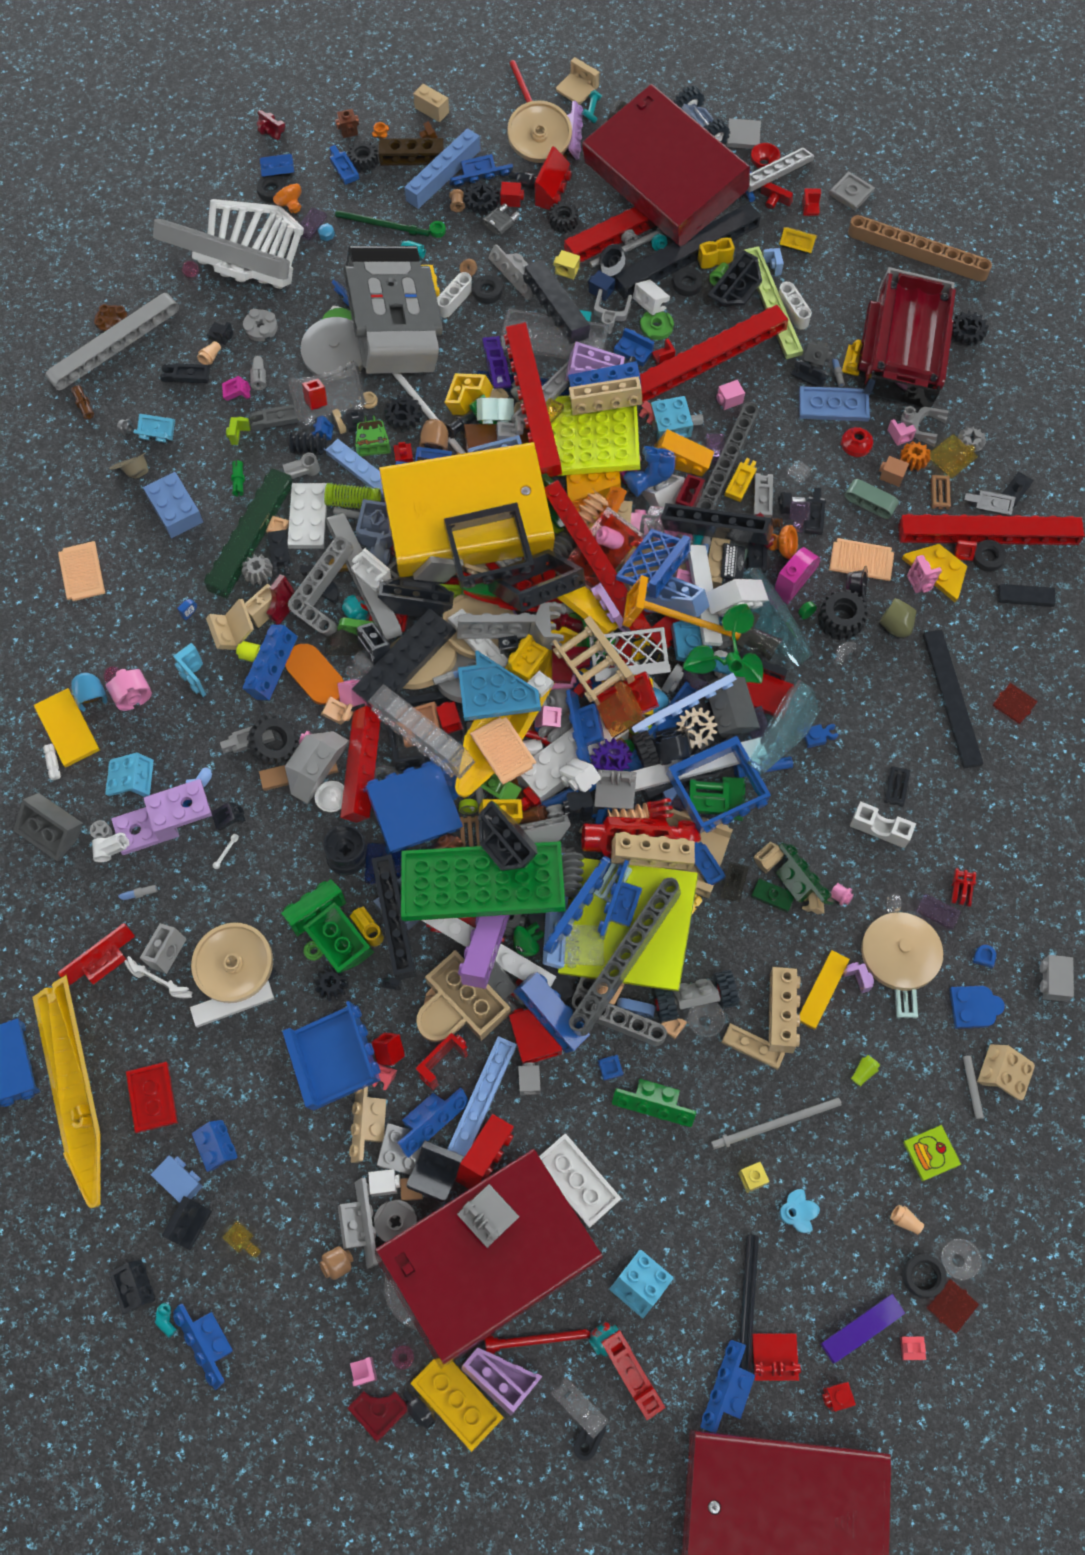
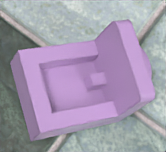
[843,963,874,993]

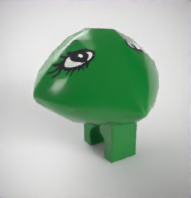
[513,922,544,957]

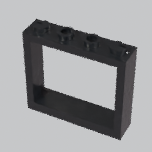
[444,502,534,588]
[487,549,586,612]
[384,691,467,771]

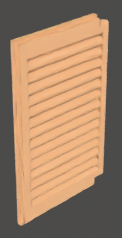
[829,538,894,581]
[58,541,105,601]
[470,717,536,785]

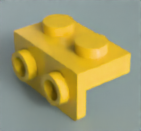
[508,634,549,681]

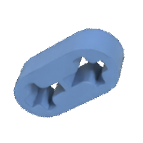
[616,998,656,1018]

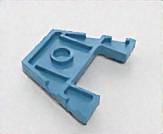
[671,615,732,675]

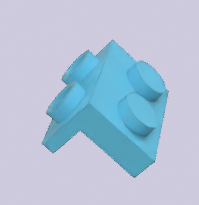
[133,414,175,443]

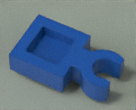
[802,724,838,748]

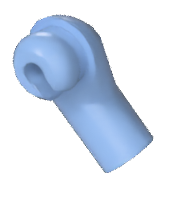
[186,768,212,787]

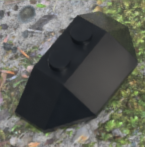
[707,250,762,305]
[378,577,454,617]
[478,800,538,871]

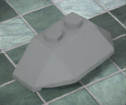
[285,731,349,804]
[519,815,571,843]

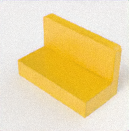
[780,227,817,253]

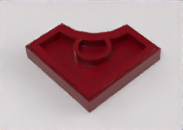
[266,574,295,625]
[552,646,590,684]
[347,1391,408,1443]

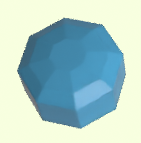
[318,224,335,241]

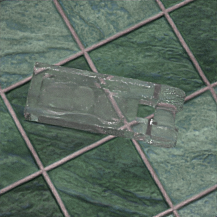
[551,1377,609,1439]

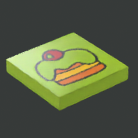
[903,1125,961,1182]

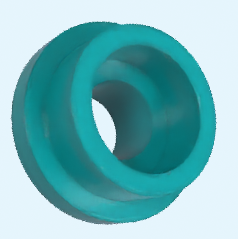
[651,234,668,251]

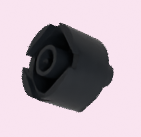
[651,727,692,765]

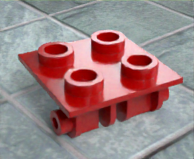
[753,1334,801,1381]

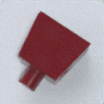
[675,474,705,507]

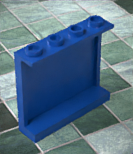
[363,761,463,855]
[282,1001,381,1111]
[0,1019,40,1107]

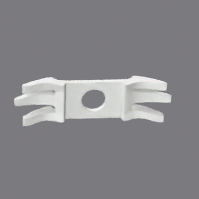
[124,956,193,998]

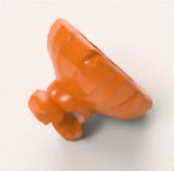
[273,183,302,214]
[769,525,798,559]

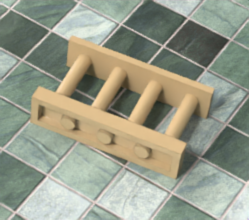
[552,616,635,706]

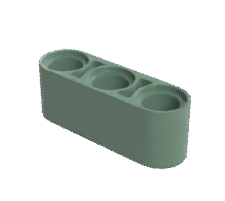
[845,479,899,519]

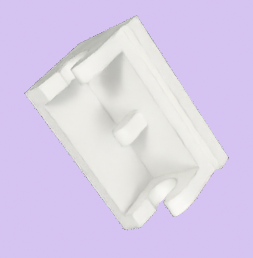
[633,280,670,315]
[351,548,391,592]

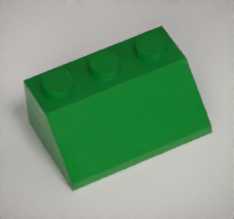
[281,879,346,937]
[303,902,374,973]

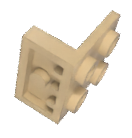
[206,599,254,650]

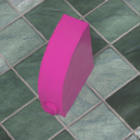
[773,547,820,604]

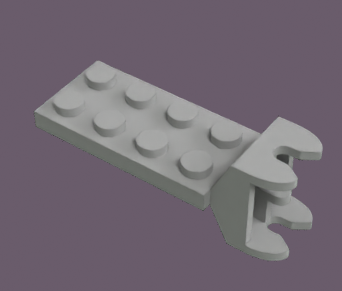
[457,603,564,650]

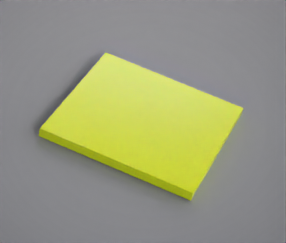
[558,858,698,991]

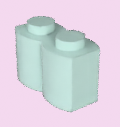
[477,398,514,424]

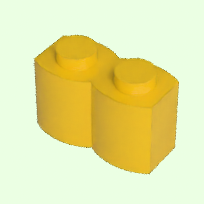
[698,238,735,269]

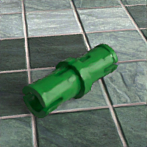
[231,460,245,497]

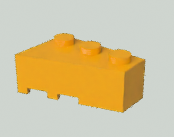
[654,429,714,477]
[566,471,621,502]

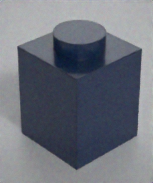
[588,270,615,301]

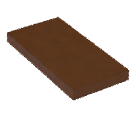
[463,424,530,453]

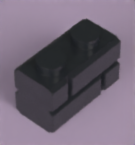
[357,622,390,665]
[563,790,593,824]

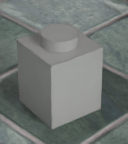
[518,1063,541,1095]

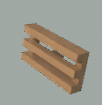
[931,475,951,510]
[460,816,481,847]

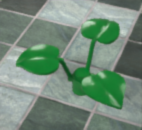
[683,604,763,684]

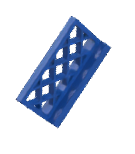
[616,529,691,599]

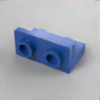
[260,154,295,176]
[614,328,654,367]

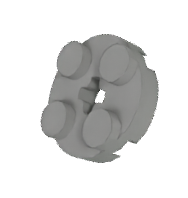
[243,308,278,341]
[374,1200,417,1242]

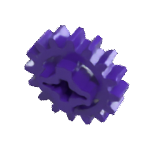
[590,738,632,772]

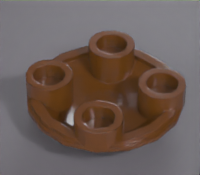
[94,304,128,331]

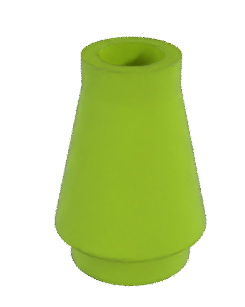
[851,1055,880,1087]

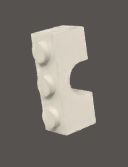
[850,801,916,848]

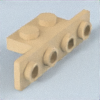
[349,1086,386,1163]

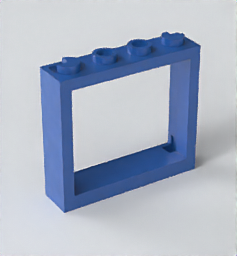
[666,736,771,833]

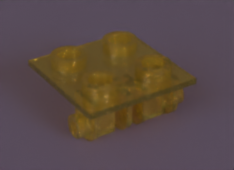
[930,434,978,479]

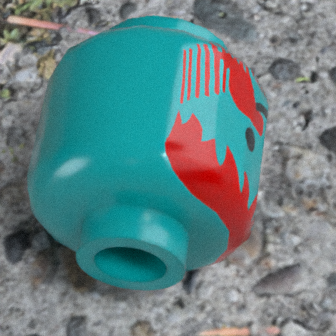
[342,595,369,620]
[588,1322,619,1357]

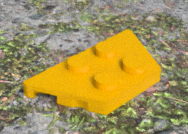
[902,544,967,602]

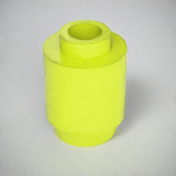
[236,641,261,662]

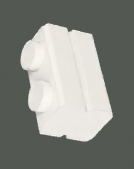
[559,758,601,792]

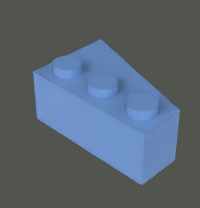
[644,576,709,617]

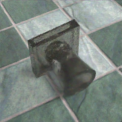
[733,612,782,662]

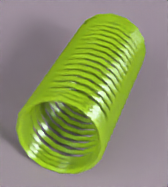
[324,483,381,509]

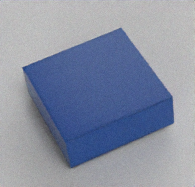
[598,1055,623,1081]

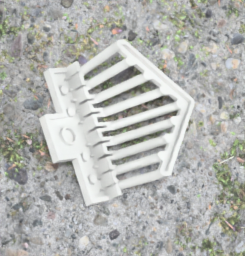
[192,199,304,289]

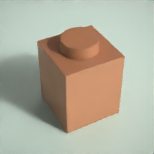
[879,456,909,487]

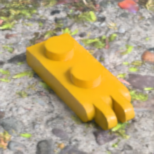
[724,458,757,502]

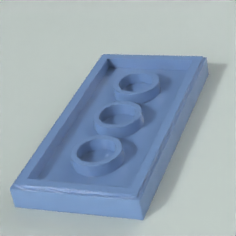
[799,386,870,421]

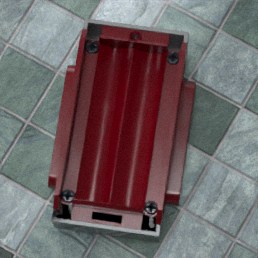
[857,267,956,408]

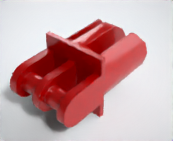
[646,798,674,819]
[951,868,976,907]

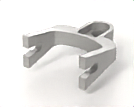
[594,289,632,334]
[901,406,949,447]

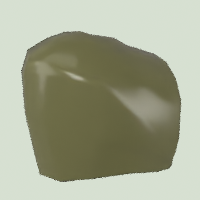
[880,598,916,638]

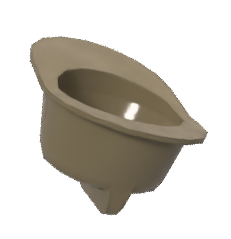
[109,452,148,478]

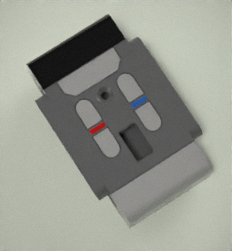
[344,246,443,374]

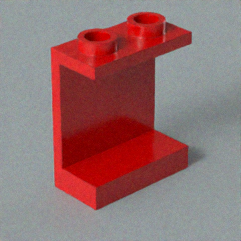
[415,1033,468,1090]

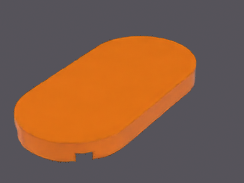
[285,644,344,705]

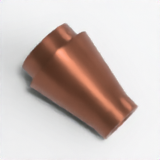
[520,804,548,824]

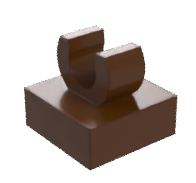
[419,121,438,138]

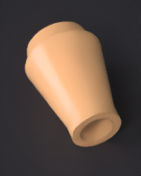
[197,341,221,365]
[890,1205,924,1235]

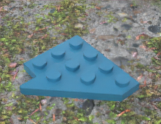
[458,651,541,721]

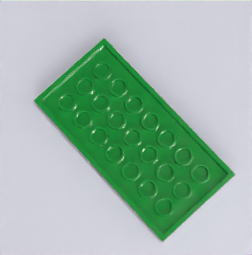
[401,841,566,921]

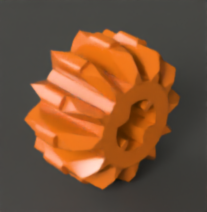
[900,441,931,472]

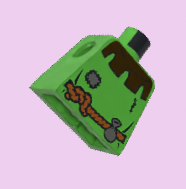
[355,415,391,456]

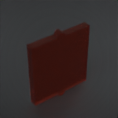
[992,683,1038,724]
[927,1279,979,1334]

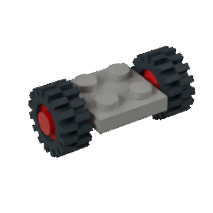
[652,970,739,1023]

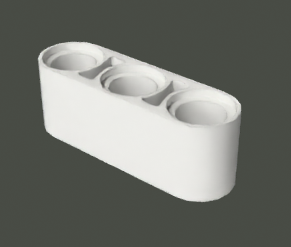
[437,272,472,318]
[779,282,811,329]

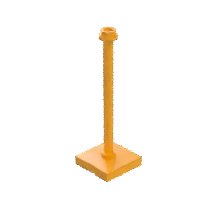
[622,575,741,641]

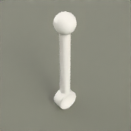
[213,834,239,869]

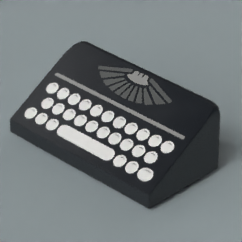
[721,543,745,582]

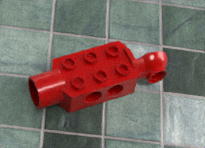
[581,816,701,859]

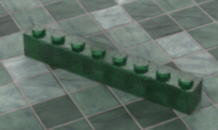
[204,468,293,599]

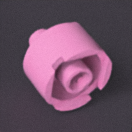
[106,669,152,711]

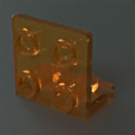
[597,681,646,738]

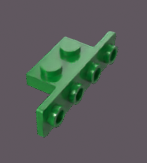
[612,1079,696,1127]

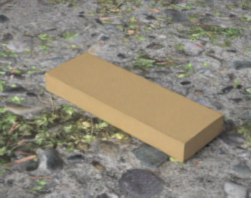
[721,1023,785,1070]

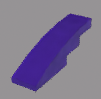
[482,336,511,389]
[820,1294,905,1364]

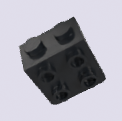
[406,1141,464,1202]

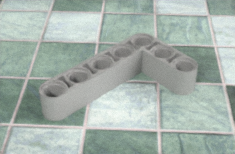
[288,536,353,637]
[571,977,667,1046]

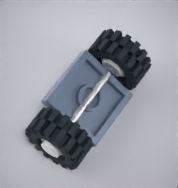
[674,85,730,143]

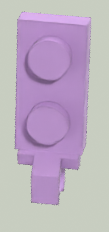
[591,583,623,628]

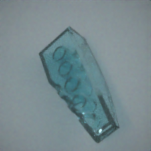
[743,568,813,666]
[747,679,819,774]

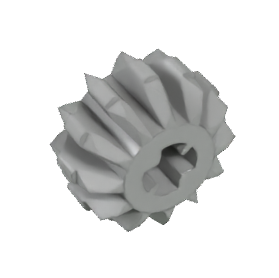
[242,554,273,586]

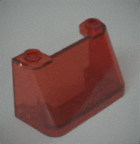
[567,507,643,588]

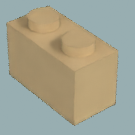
[413,84,449,122]

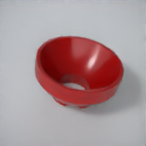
[751,143,780,168]
[841,427,873,457]

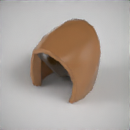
[420,419,449,451]

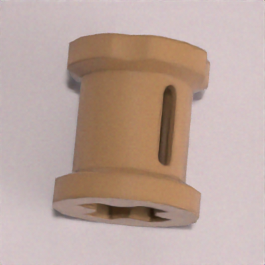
[449,189,465,212]

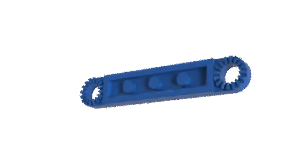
[543,856,612,954]

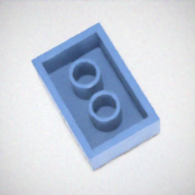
[143,472,203,538]

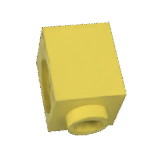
[553,250,580,280]
[738,1162,769,1193]

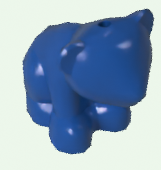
[623,446,676,497]

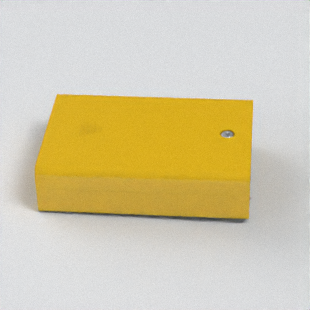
[379,442,555,577]

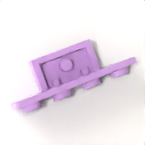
[567,101,583,160]

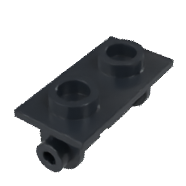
[791,360,829,387]

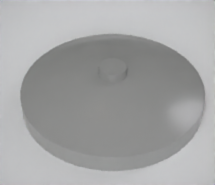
[301,317,363,381]

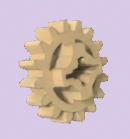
[676,707,717,748]

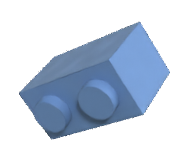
[151,1155,203,1203]

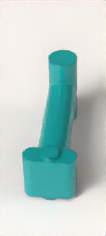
[581,89,602,123]

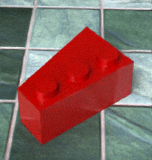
[456,1114,514,1189]

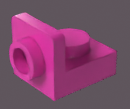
[222,376,251,401]

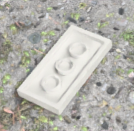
[288,483,327,549]
[539,1133,622,1228]

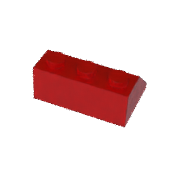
[535,146,572,210]

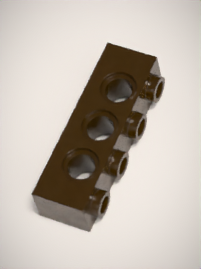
[379,138,444,166]

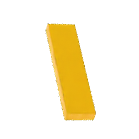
[799,950,850,1030]

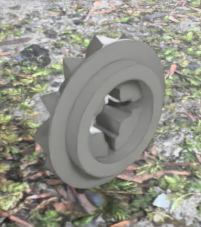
[958,426,986,452]

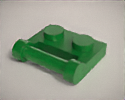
[689,779,729,815]

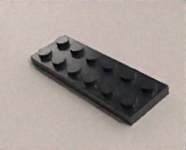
[352,608,457,713]

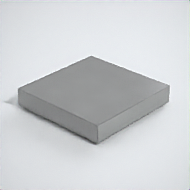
[727,118,761,149]
[829,171,875,211]
[413,556,464,582]

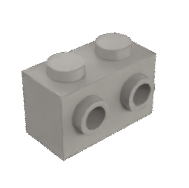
[1040,955,1074,1002]

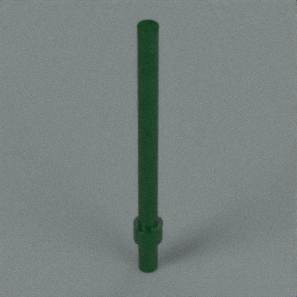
[335,210,430,237]

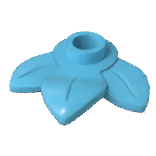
[780,1189,820,1233]

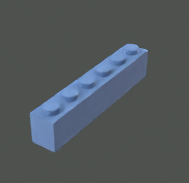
[404,128,480,209]

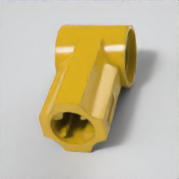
[350,906,384,946]

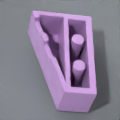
[565,341,625,381]
[461,1347,542,1415]

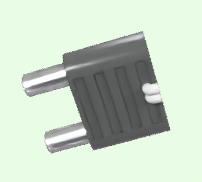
[482,203,520,236]

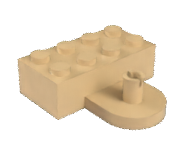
[417,950,511,1042]

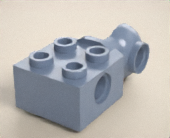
[356,499,393,566]

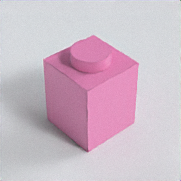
[716,380,745,410]

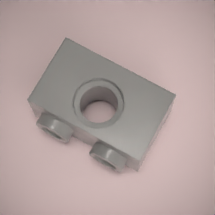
[140,923,186,974]

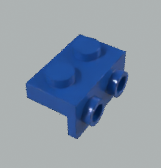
[192,1120,237,1172]

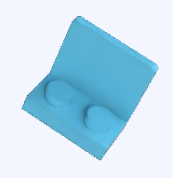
[651,396,693,441]
[173,643,206,697]
[105,752,154,797]
[609,1250,673,1318]

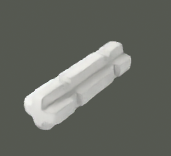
[43,744,61,780]

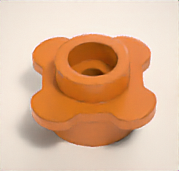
[372,122,389,138]

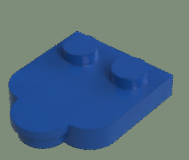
[949,986,1005,1029]

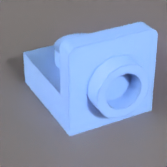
[763,248,783,276]

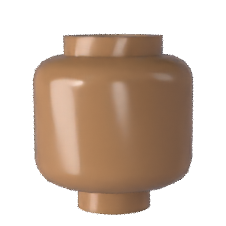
[319,1247,353,1280]

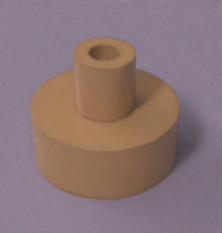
[460,259,477,277]

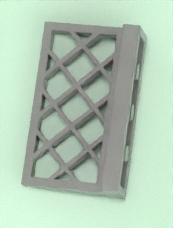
[589,627,671,682]

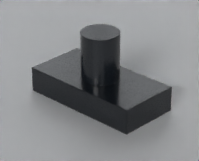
[1002,471,1034,508]

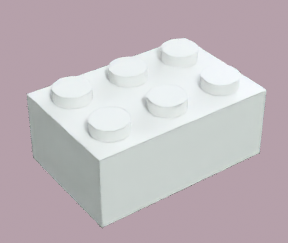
[706,579,768,617]

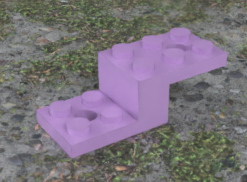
[112,779,212,855]

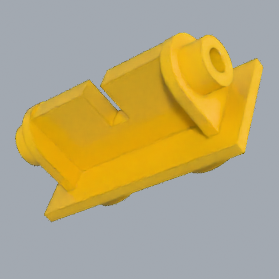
[842,340,862,376]

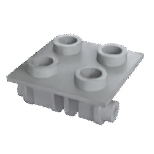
[594,770,637,809]
[377,1123,422,1175]
[457,1184,519,1248]

